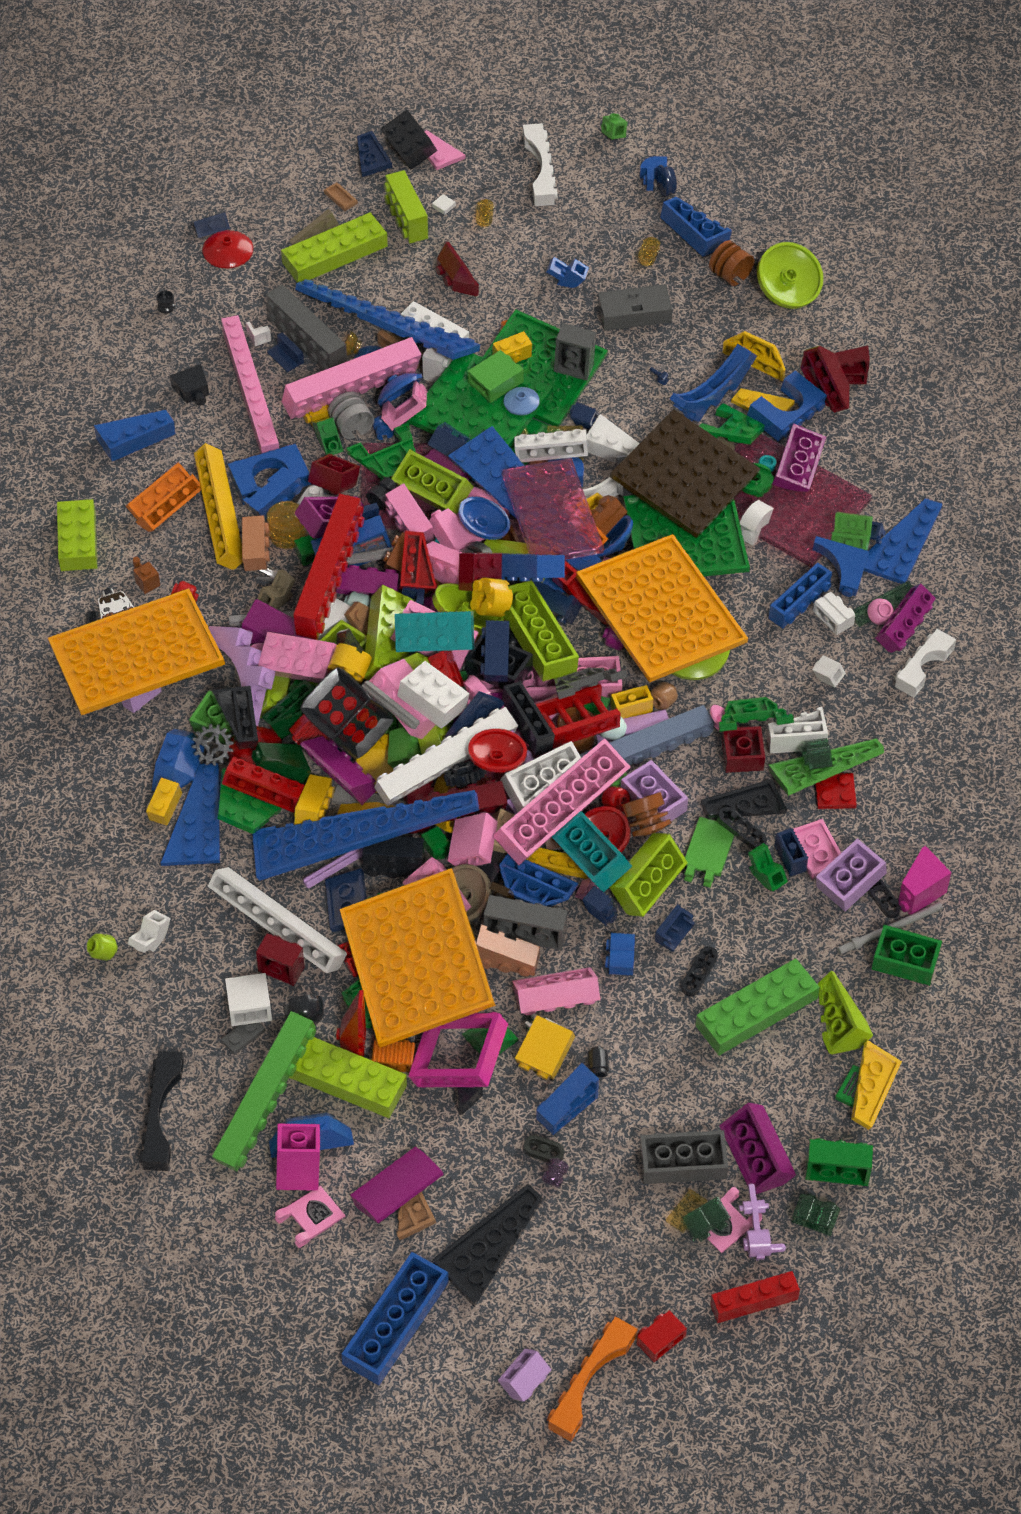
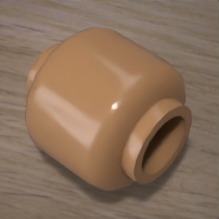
[650,682,678,710]

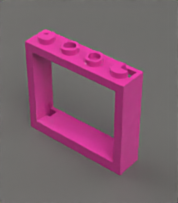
[408,1012,508,1087]

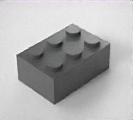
[554,323,596,381]

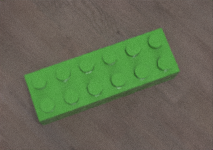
[696,958,820,1056]

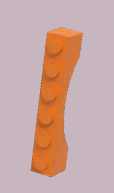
[547,1316,638,1442]

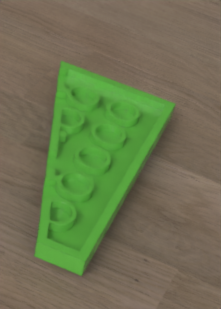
[769,739,884,796]

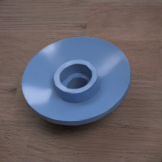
[504,387,539,415]

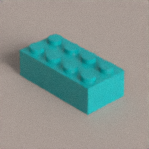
[395,611,475,652]
[552,811,632,893]

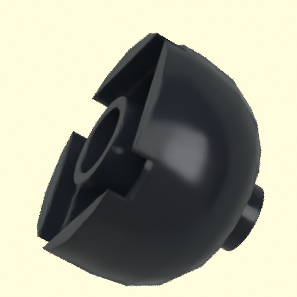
[283,995,324,1025]

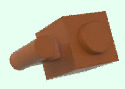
[133,557,160,594]

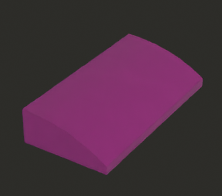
[773,423,826,492]
[350,1146,444,1223]

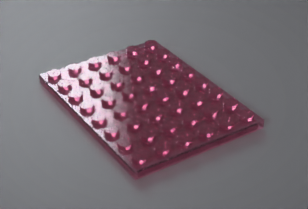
[734,434,872,568]

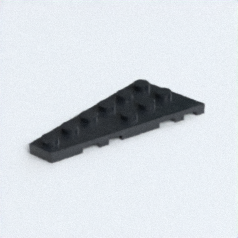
[432,1183,542,1307]

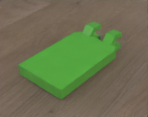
[684,817,734,888]

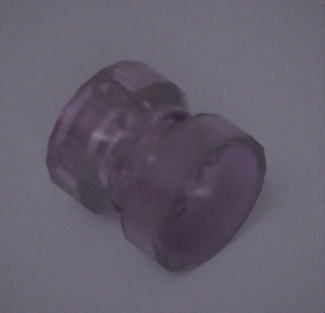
[542,1158,569,1188]

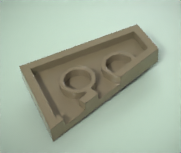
[289,209,339,245]

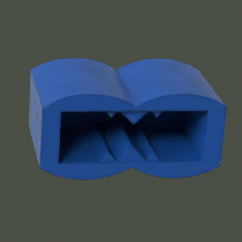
[605,933,635,975]

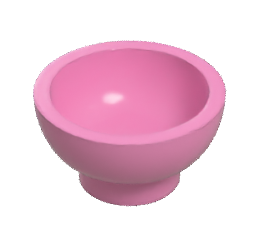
[867,598,894,625]

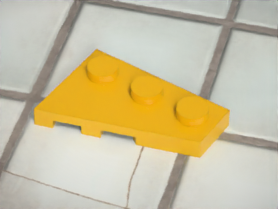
[731,388,795,411]

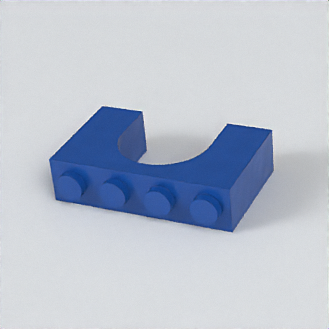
[747,370,827,441]
[228,444,311,505]

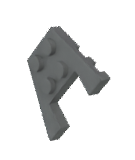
[554,667,628,699]

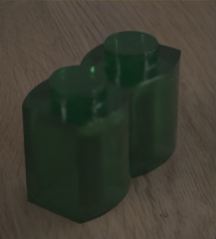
[801,738,833,770]
[791,1194,841,1236]
[681,1196,731,1242]

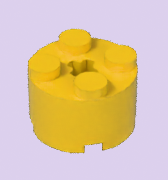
[470,578,513,617]
[327,643,372,684]

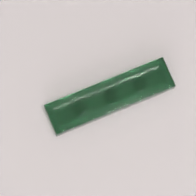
[853,581,914,627]

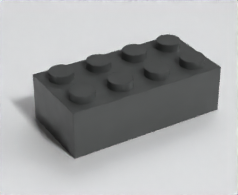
[484,895,568,950]
[640,1130,728,1184]

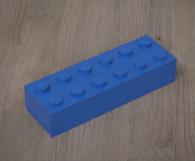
[341,1252,449,1386]

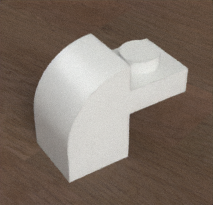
[740,500,774,545]
[128,910,170,953]

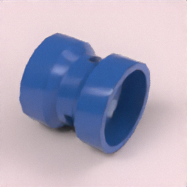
[373,416,394,440]

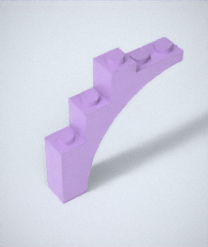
[209,626,276,726]

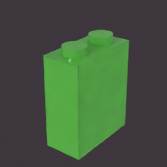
[468,350,524,403]

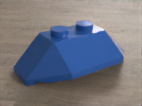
[152,729,205,792]
[499,854,578,907]
[269,1112,354,1158]

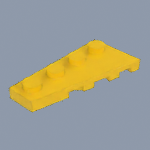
[851,1040,902,1130]

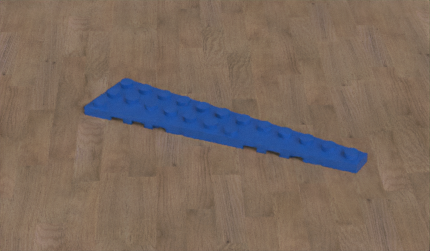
[448,426,602,571]
[253,790,479,881]

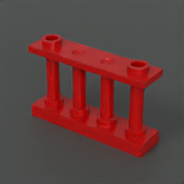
[536,684,621,748]

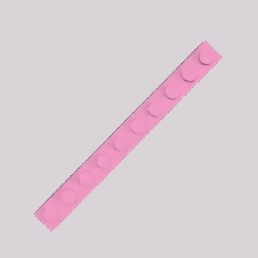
[221,315,279,454]

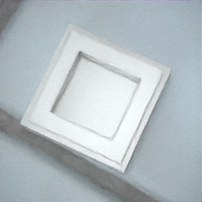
[432,194,456,215]

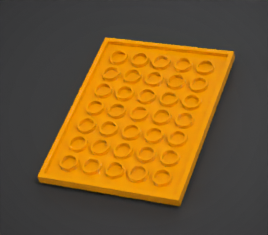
[576,534,748,683]
[48,589,225,716]
[340,868,496,1048]

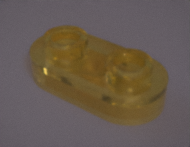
[476,199,494,227]
[638,237,660,266]

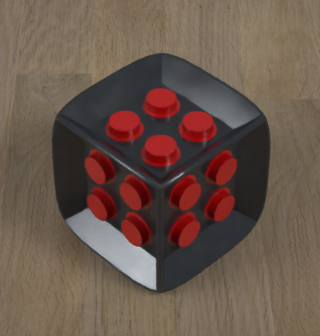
[300,667,394,759]

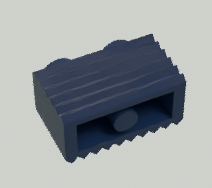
[570,402,600,430]
[774,828,809,876]
[583,886,618,926]

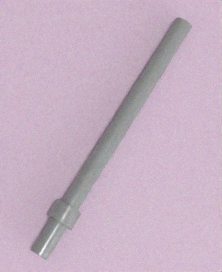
[837,902,943,955]

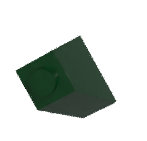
[252,742,311,785]

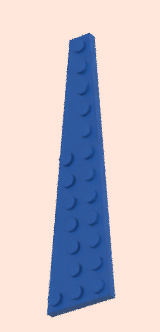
[295,279,480,360]

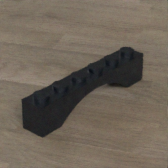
[139,1051,184,1171]

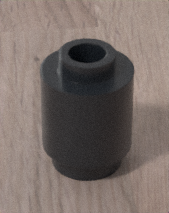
[587,1046,609,1077]

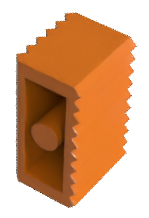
[372,1040,415,1072]

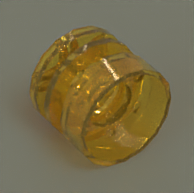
[267,501,307,549]

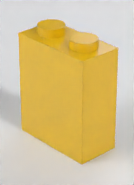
[515,1015,575,1080]

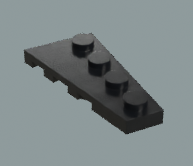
[700,779,787,819]

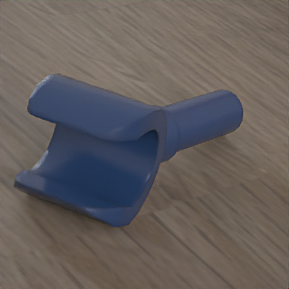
[649,367,669,385]

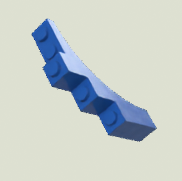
[670,344,757,422]

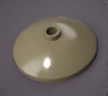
[452,864,491,921]

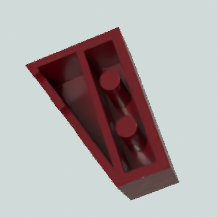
[835,345,870,384]

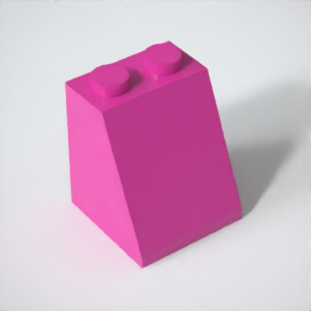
[898,845,951,915]
[276,1124,320,1191]

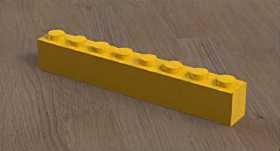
[194,443,243,570]

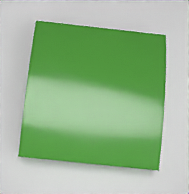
[831,512,873,550]

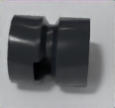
[366,477,398,511]

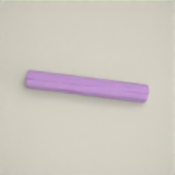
[303,848,363,888]

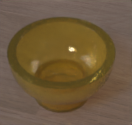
[345,331,362,356]

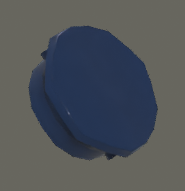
[657,165,677,197]

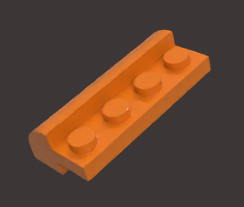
[126,462,201,532]

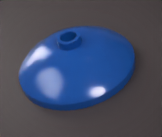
[377,373,424,407]
[458,497,510,540]
[595,515,633,557]

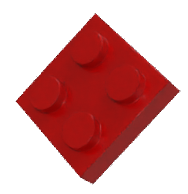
[815,773,857,809]

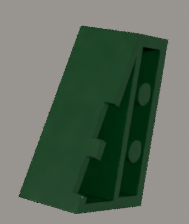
[262,680,314,740]

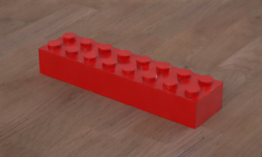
[293,493,365,640]

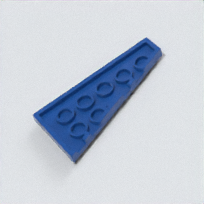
[864,498,943,585]
[161,763,220,866]

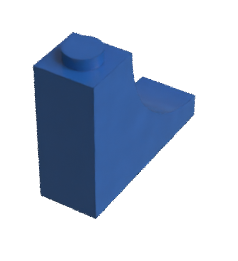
[812,536,869,597]

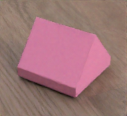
[575,878,598,900]

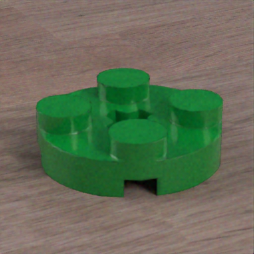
[742,463,773,497]

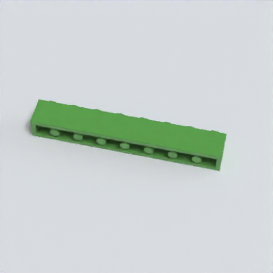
[212,1011,316,1171]

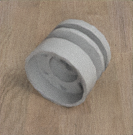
[328,391,374,439]

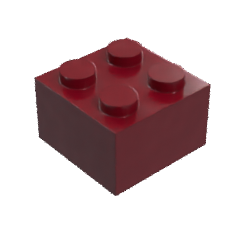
[308,454,360,495]
[459,552,502,591]
[722,726,766,773]
[256,933,305,986]

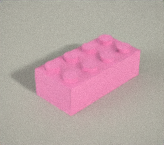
[258,632,337,683]

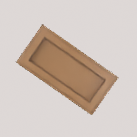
[324,182,358,211]

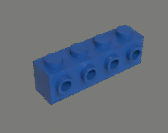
[769,563,832,629]

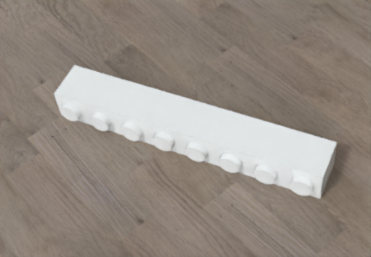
[374,707,518,806]
[208,867,347,973]

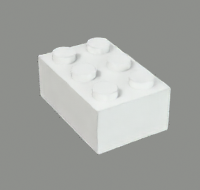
[397,661,469,729]

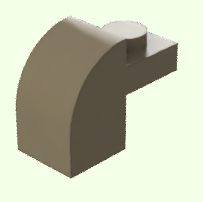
[257,569,296,610]

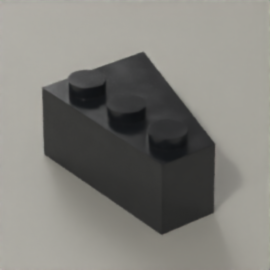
[212,686,258,750]

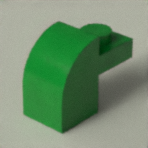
[748,843,788,892]

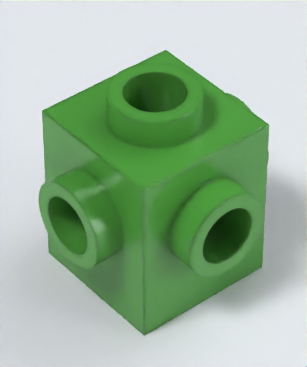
[601,113,628,139]

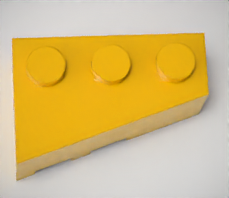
[294,774,335,825]

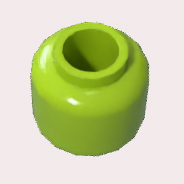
[87,933,118,961]

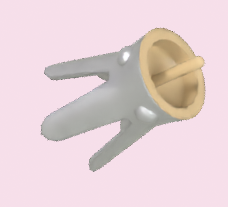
[255,564,278,582]

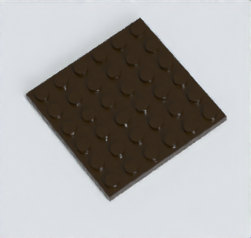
[610,409,760,538]

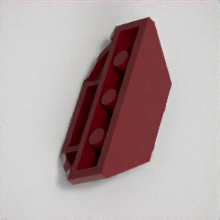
[436,240,479,296]
[800,346,850,413]

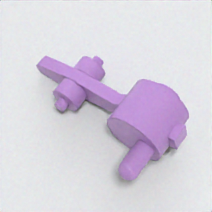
[739,1184,786,1261]

